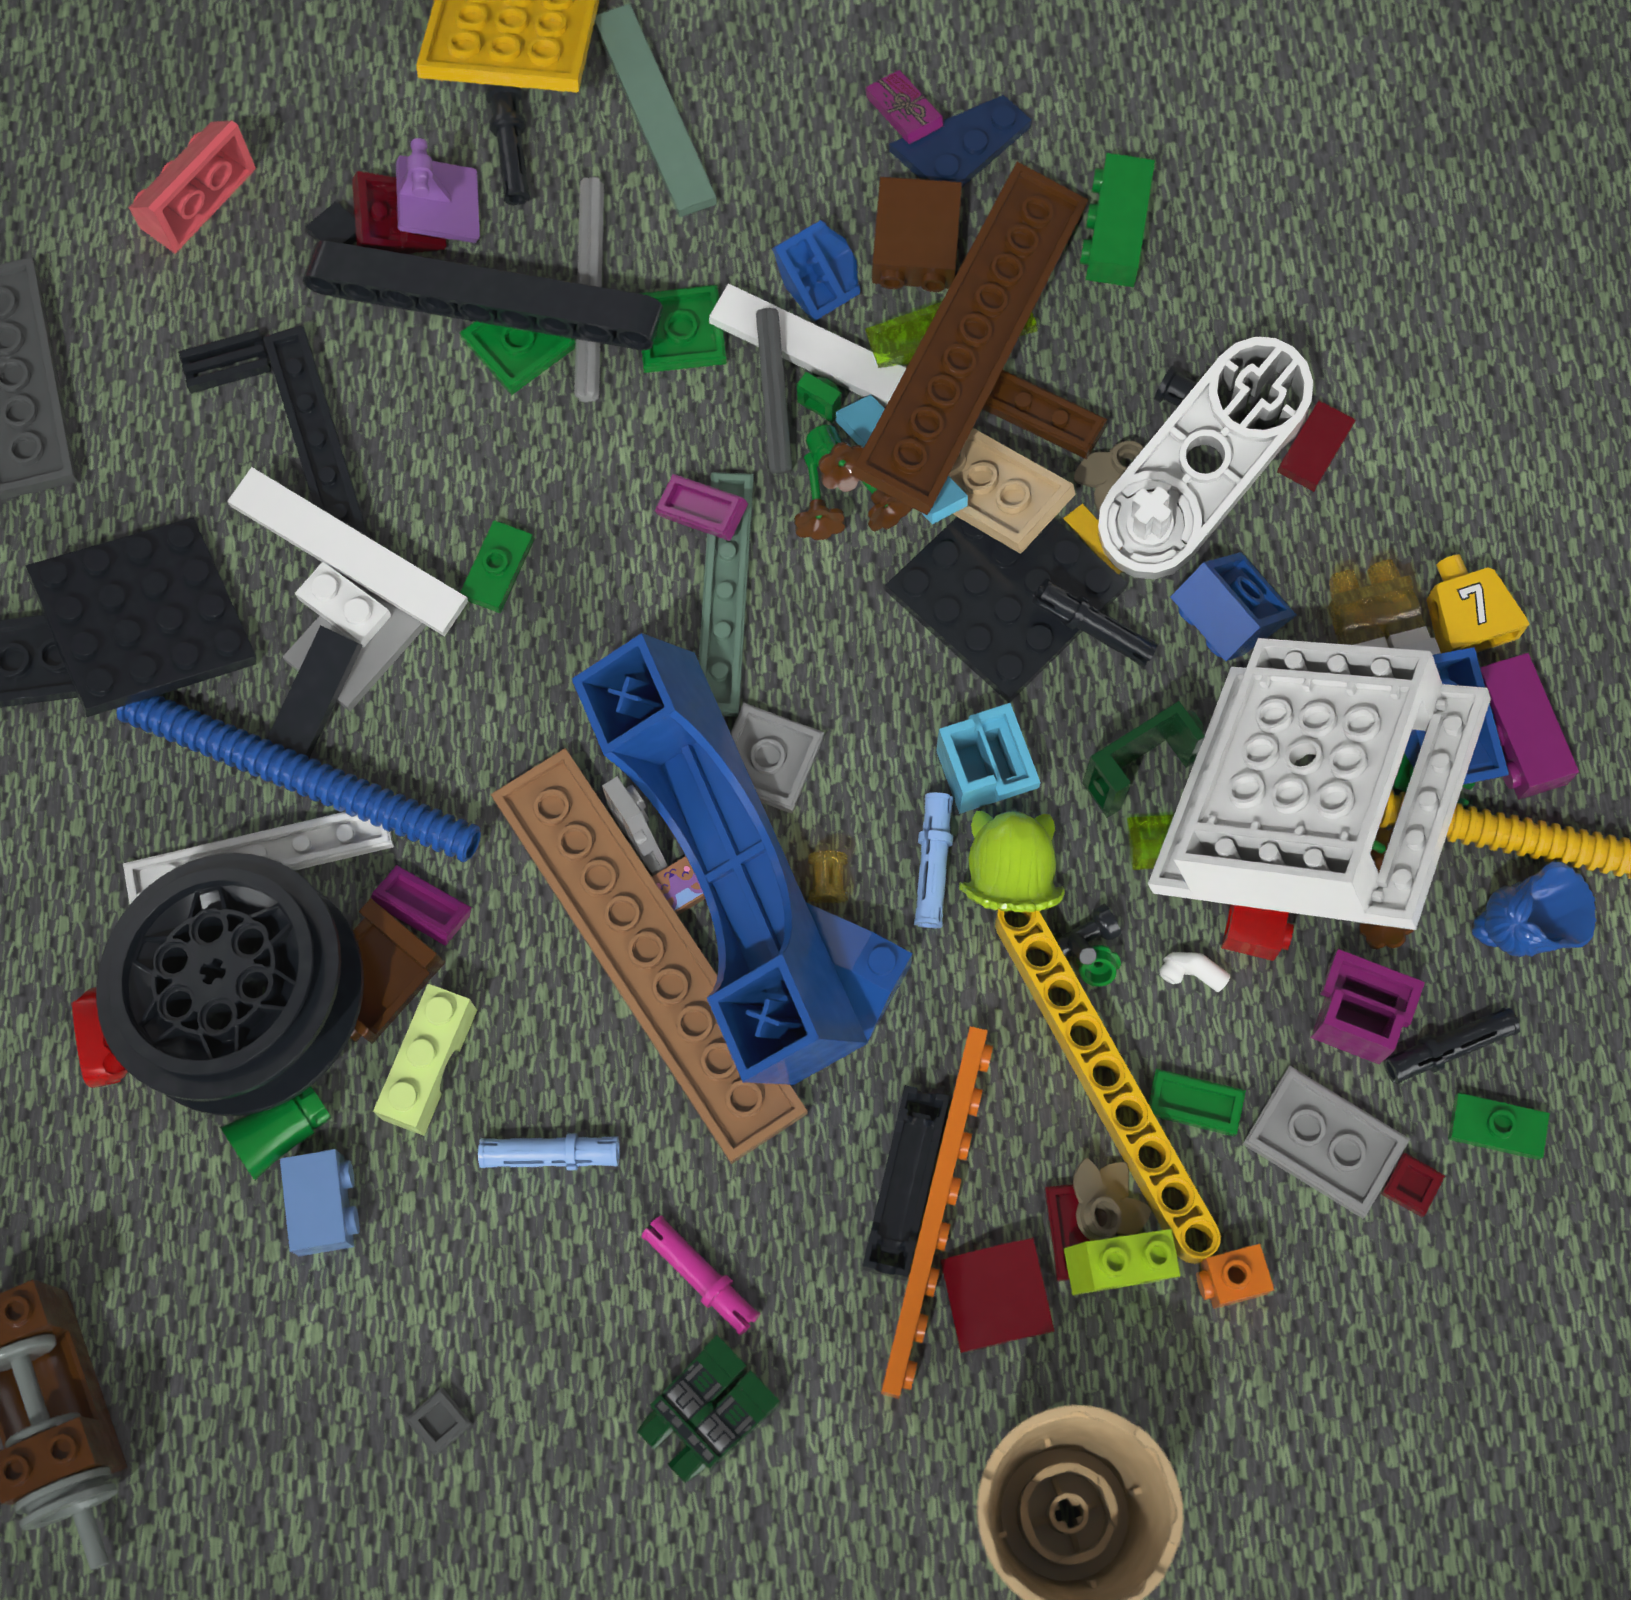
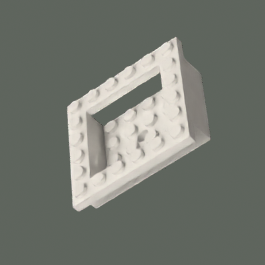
[1148,638,1491,930]

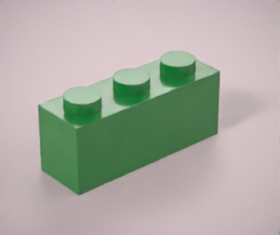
[1080,153,1155,288]

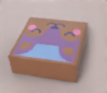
[652,856,705,916]

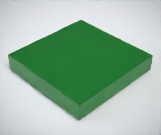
[639,285,727,373]
[460,321,576,395]

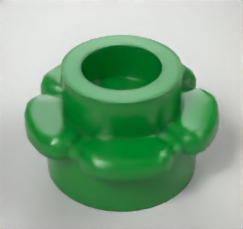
[1076,945,1121,987]

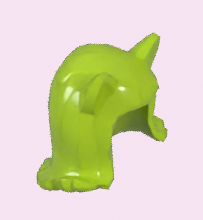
[959,811,1065,912]

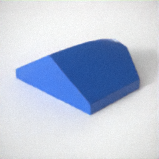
[772,220,860,322]

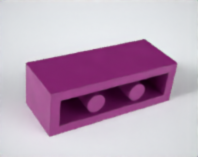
[1480,653,1579,800]

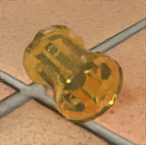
[808,850,848,903]

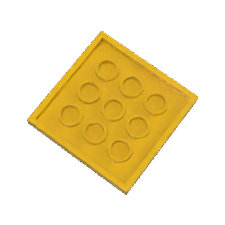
[416,0,599,92]

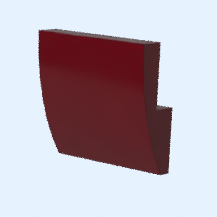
[352,171,446,254]
[940,1238,1055,1353]

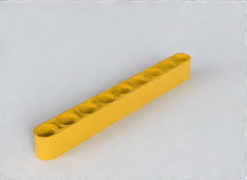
[995,909,1221,1264]

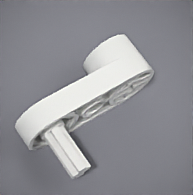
[1098,337,1313,580]

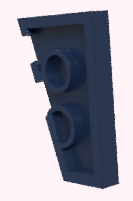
[889,95,1032,187]

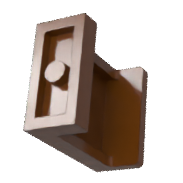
[872,177,962,292]
[350,898,445,1044]

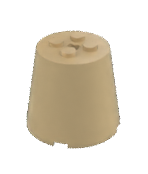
[977,1405,1183,1600]

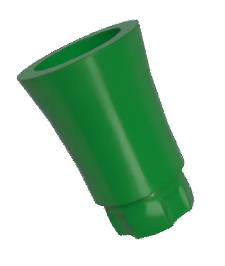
[220,1086,331,1181]

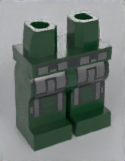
[637,1335,781,1484]

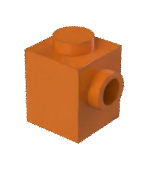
[1196,1244,1275,1309]

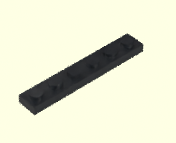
[263,325,370,538]

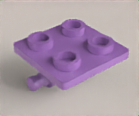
[396,138,480,243]

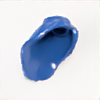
[1472,862,1597,957]

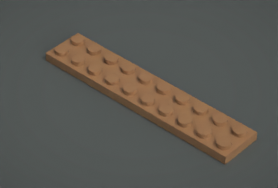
[491,748,808,1164]

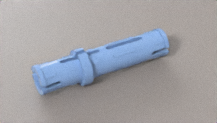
[914,792,953,929]
[478,1133,620,1170]

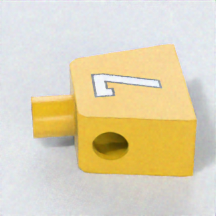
[1427,554,1529,653]

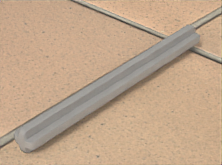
[574,176,604,403]

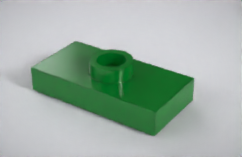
[460,520,534,614]
[1448,1093,1550,1160]

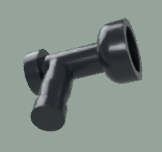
[1053,903,1122,965]

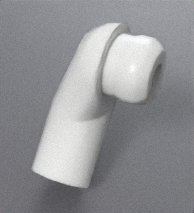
[1159,952,1230,992]

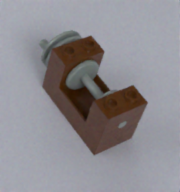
[0,1279,127,1571]

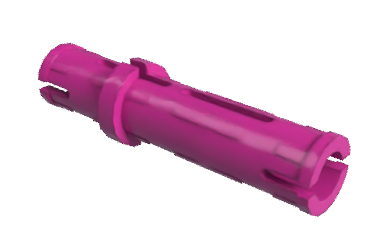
[641,1215,761,1336]

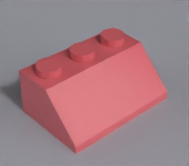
[129,120,256,254]

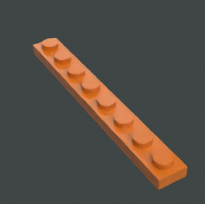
[881,1026,993,1399]

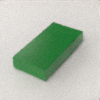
[1148,1069,1246,1137]

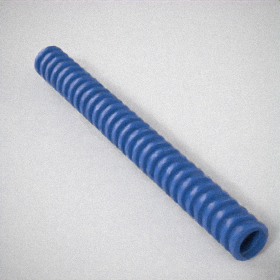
[116,695,481,862]

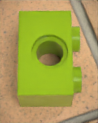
[1064,1229,1181,1295]

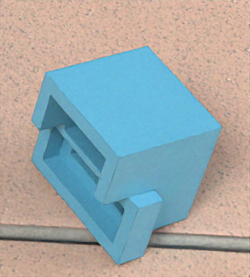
[936,703,1041,814]

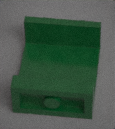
[1082,701,1205,818]

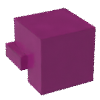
[1310,949,1425,1064]

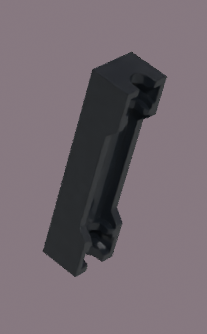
[862,1085,950,1281]

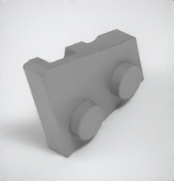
[602,776,668,876]

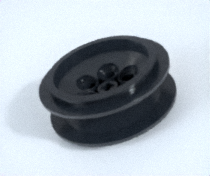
[96,853,364,1116]

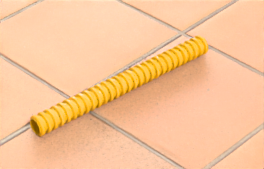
[1379,790,1631,879]

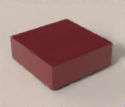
[1381,1153,1445,1217]

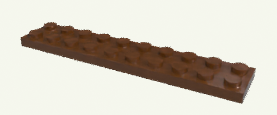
[850,162,1089,515]

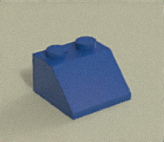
[1170,552,1296,661]

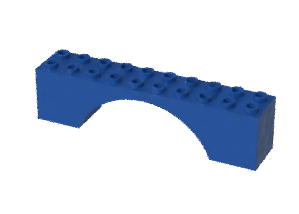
[572,633,868,1085]

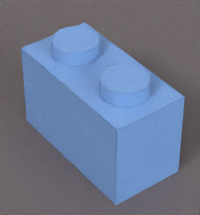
[280,1149,360,1256]

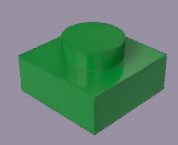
[797,372,841,423]

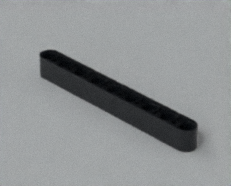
[302,241,664,350]

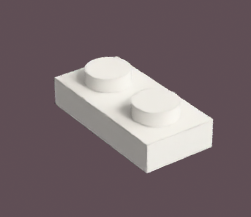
[295,562,391,648]

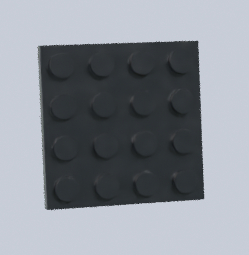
[25,517,256,717]
[885,517,1128,703]

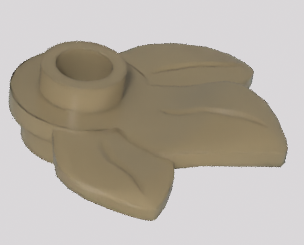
[1074,441,1154,515]
[1073,1158,1151,1241]

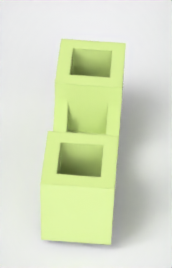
[373,984,477,1136]

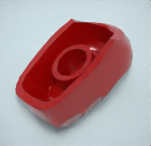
[72,987,128,1088]

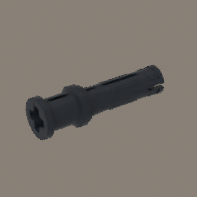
[485,85,530,205]

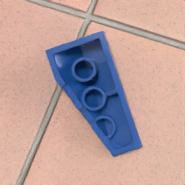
[806,903,913,1041]

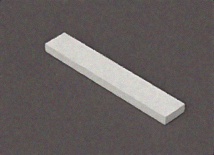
[709,283,906,407]
[227,467,468,636]
[123,812,394,904]

